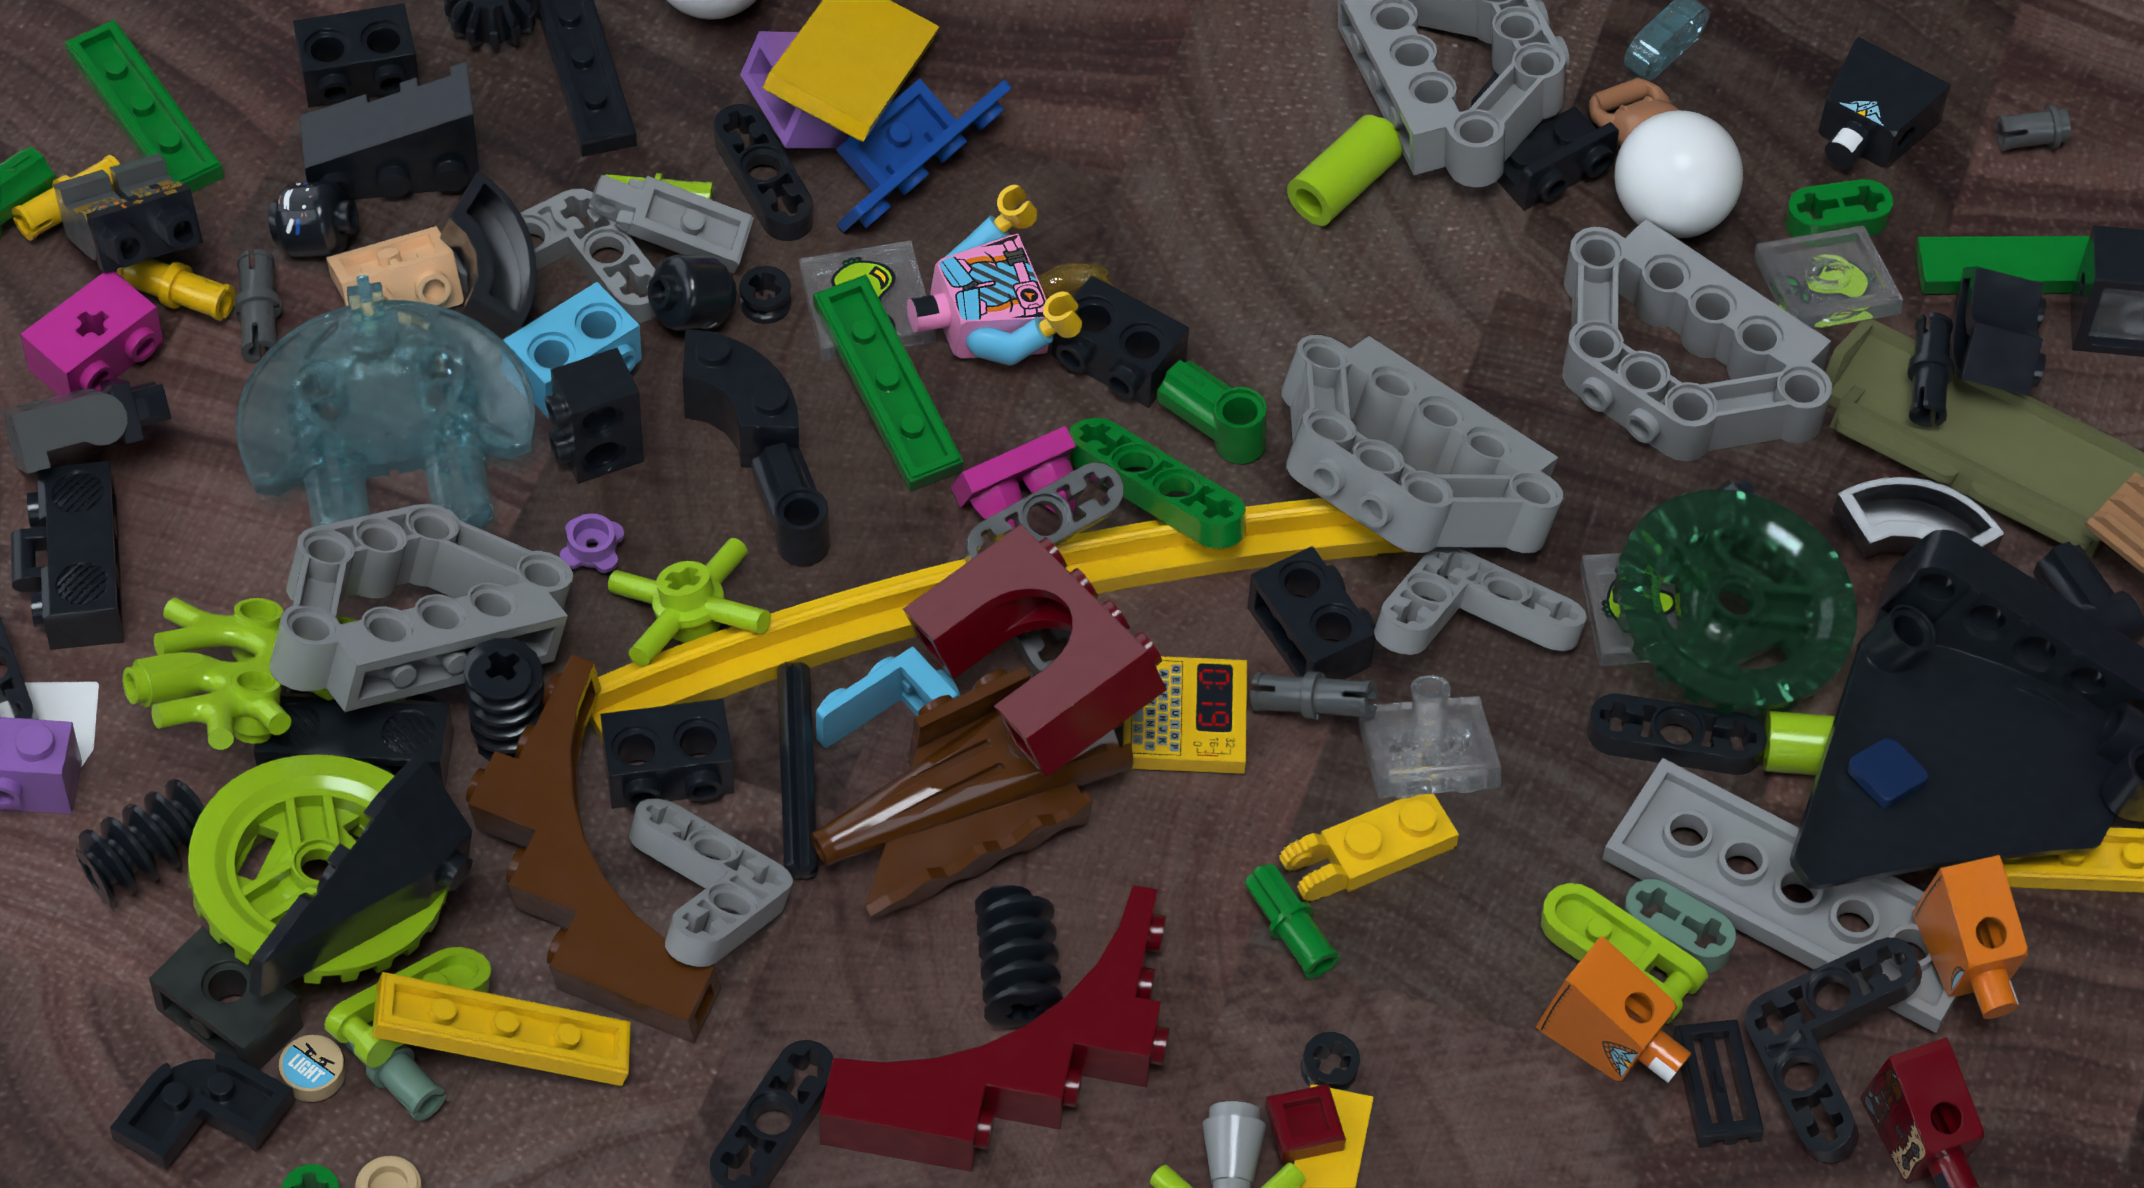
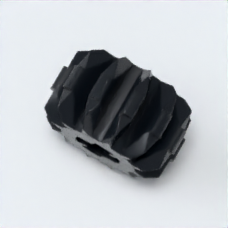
[444,0,540,52]

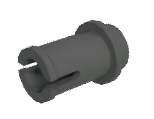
[1995,104,2071,151]

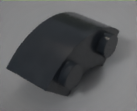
[440,171,537,340]
[1951,266,2046,396]
[683,329,799,468]
[1832,477,2004,560]

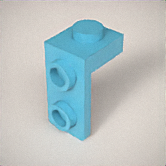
[816,646,960,748]

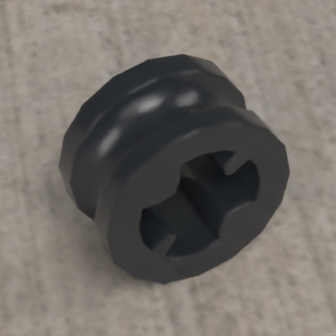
[739,266,792,324]
[1300,1032,1360,1091]

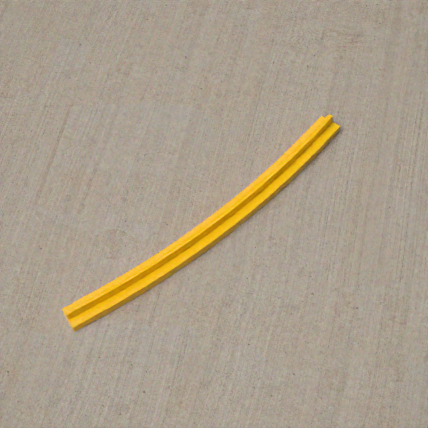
[589,498,1410,744]

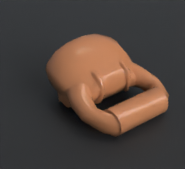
[1588,78,1680,152]

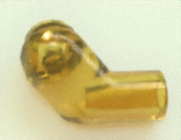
[1037,263,1114,299]

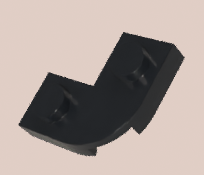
[110,1052,295,1169]

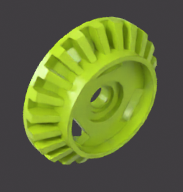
[187,754,448,984]

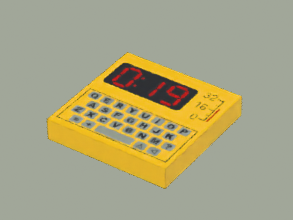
[1123,656,1247,774]

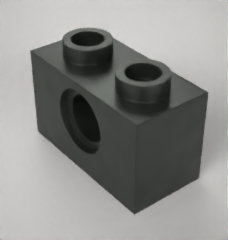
[149,926,303,1070]

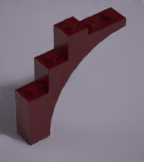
[820,885,1170,1172]

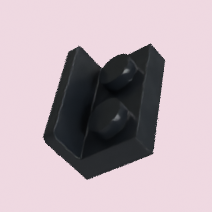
[1497,106,1619,211]

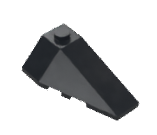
[249,754,473,999]

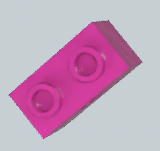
[20,270,163,395]

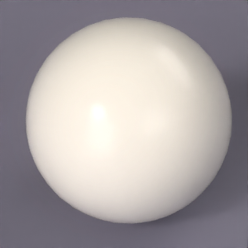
[1614,110,1743,239]

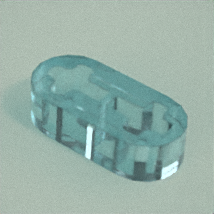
[1624,0,1710,81]

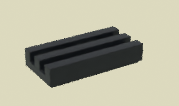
[1673,1019,1764,1148]

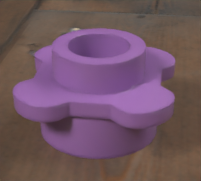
[560,513,624,573]

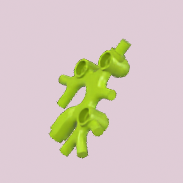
[122,597,358,750]

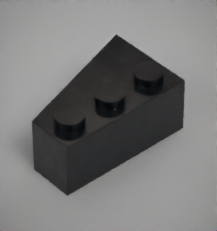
[300,61,479,200]

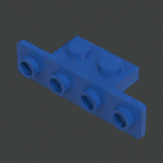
[836,79,1012,233]

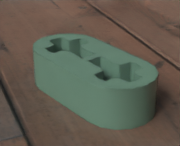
[1623,879,1736,973]

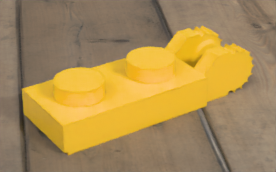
[1279,787,1459,902]

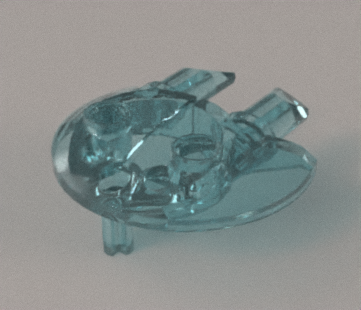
[236,275,536,529]

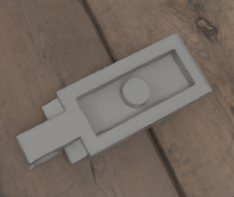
[588,175,754,273]

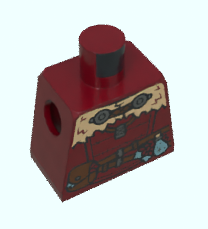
[1860,1037,1985,1188]

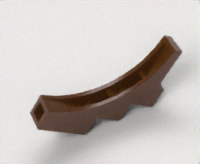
[466,654,721,1044]

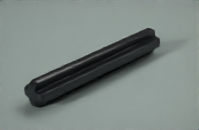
[777,661,818,880]

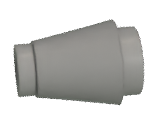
[1202,1101,1266,1188]

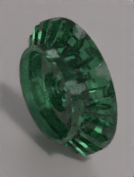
[1612,489,1857,716]

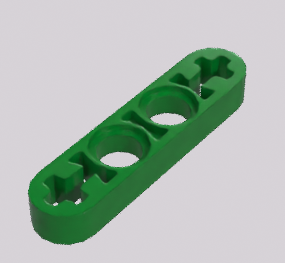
[1069,418,1246,549]

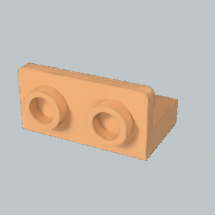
[326,226,464,334]

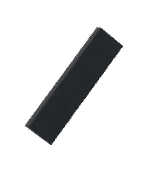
[537,0,637,157]

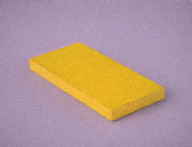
[762,0,940,142]

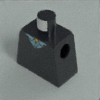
[1819,37,1951,168]

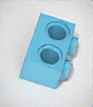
[503,282,642,419]

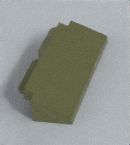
[1825,316,2144,558]

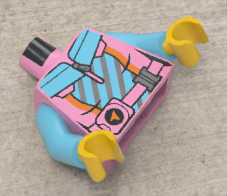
[907,185,1082,366]

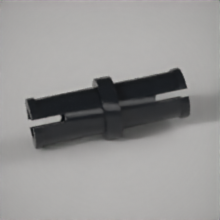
[1907,312,1955,427]

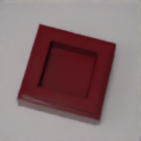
[1265,1084,1346,1163]

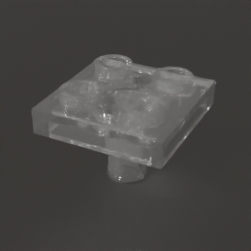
[1359,675,1501,798]

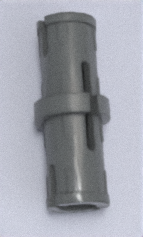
[234,249,281,364]
[1250,671,1378,720]

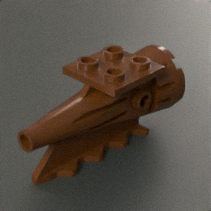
[810,665,1133,921]

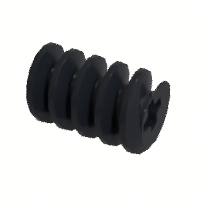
[464,638,545,762]
[76,779,205,908]
[975,885,1063,1028]

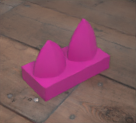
[950,426,1076,530]

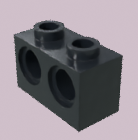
[293,3,419,108]
[1052,275,1189,408]
[545,347,644,484]
[1247,546,1376,680]
[600,699,734,809]

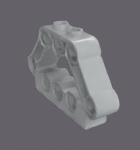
[1337,0,1570,187]
[1562,219,1832,461]
[1281,335,1563,553]
[269,504,573,712]

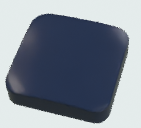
[1847,738,1928,808]

